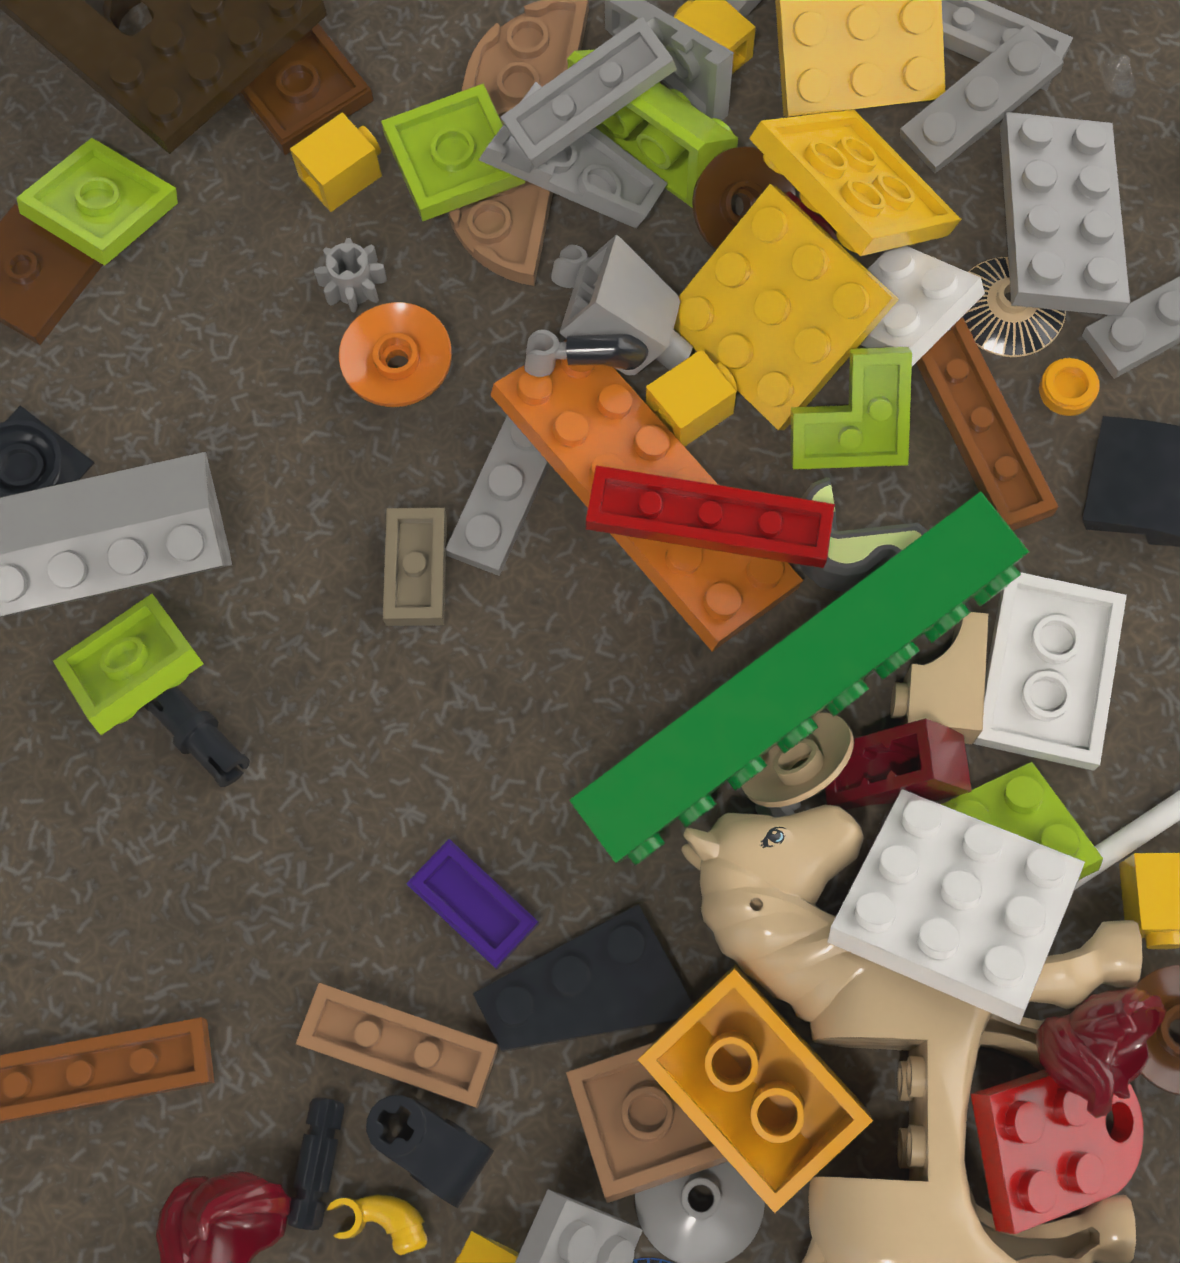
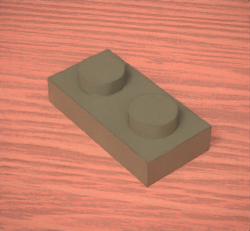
[383,508,447,626]

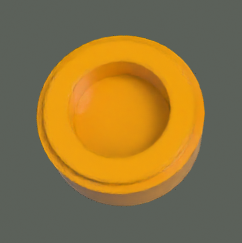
[1039,358,1100,416]

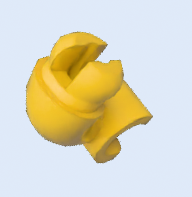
[327,1194,427,1255]

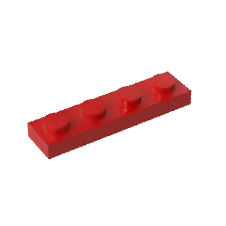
[585,465,835,568]

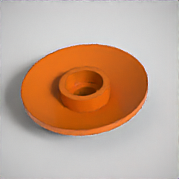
[339,302,452,407]

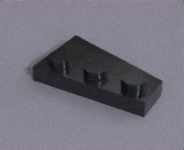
[473,904,693,1052]

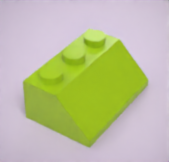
[567,50,738,208]

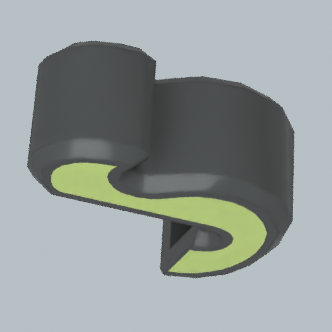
[800,477,928,592]

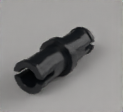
[144,686,250,787]

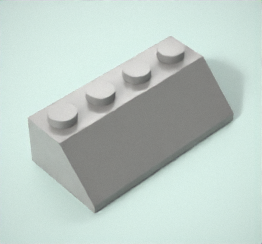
[0,452,232,617]

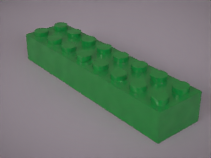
[569,491,1029,866]

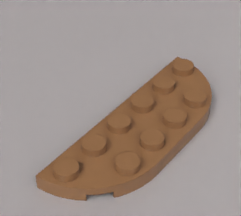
[448,0,589,286]

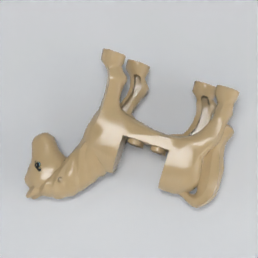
[681,804,1143,1263]

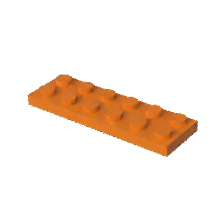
[491,340,804,652]

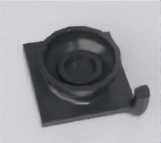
[0,405,94,498]

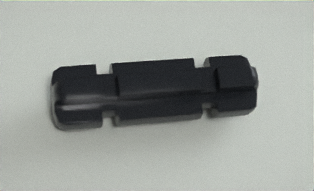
[287,1097,344,1231]

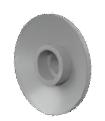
[635,1162,765,1263]

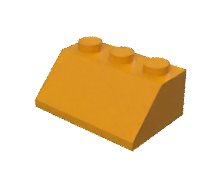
[638,964,873,1213]

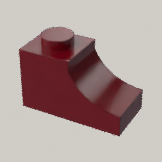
[825,718,972,810]

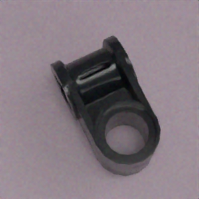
[366,1095,494,1208]

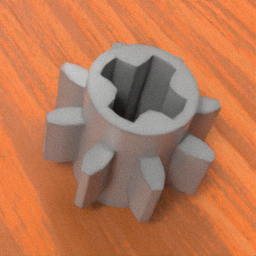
[314,238,387,312]

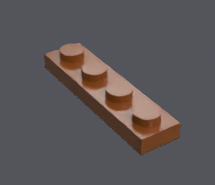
[916,316,1059,531]
[0,1017,215,1124]

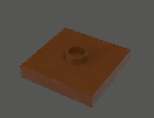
[238,24,374,155]
[0,204,103,345]

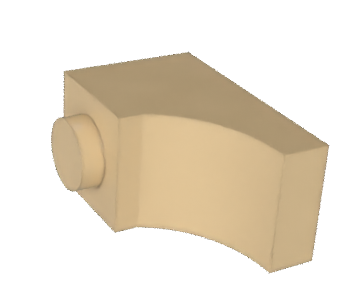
[890,612,988,744]

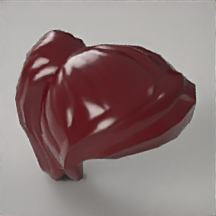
[1035,986,1166,1119]
[156,1171,291,1263]

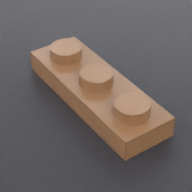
[296,983,499,1109]

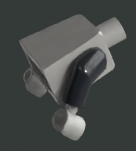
[524,235,693,377]

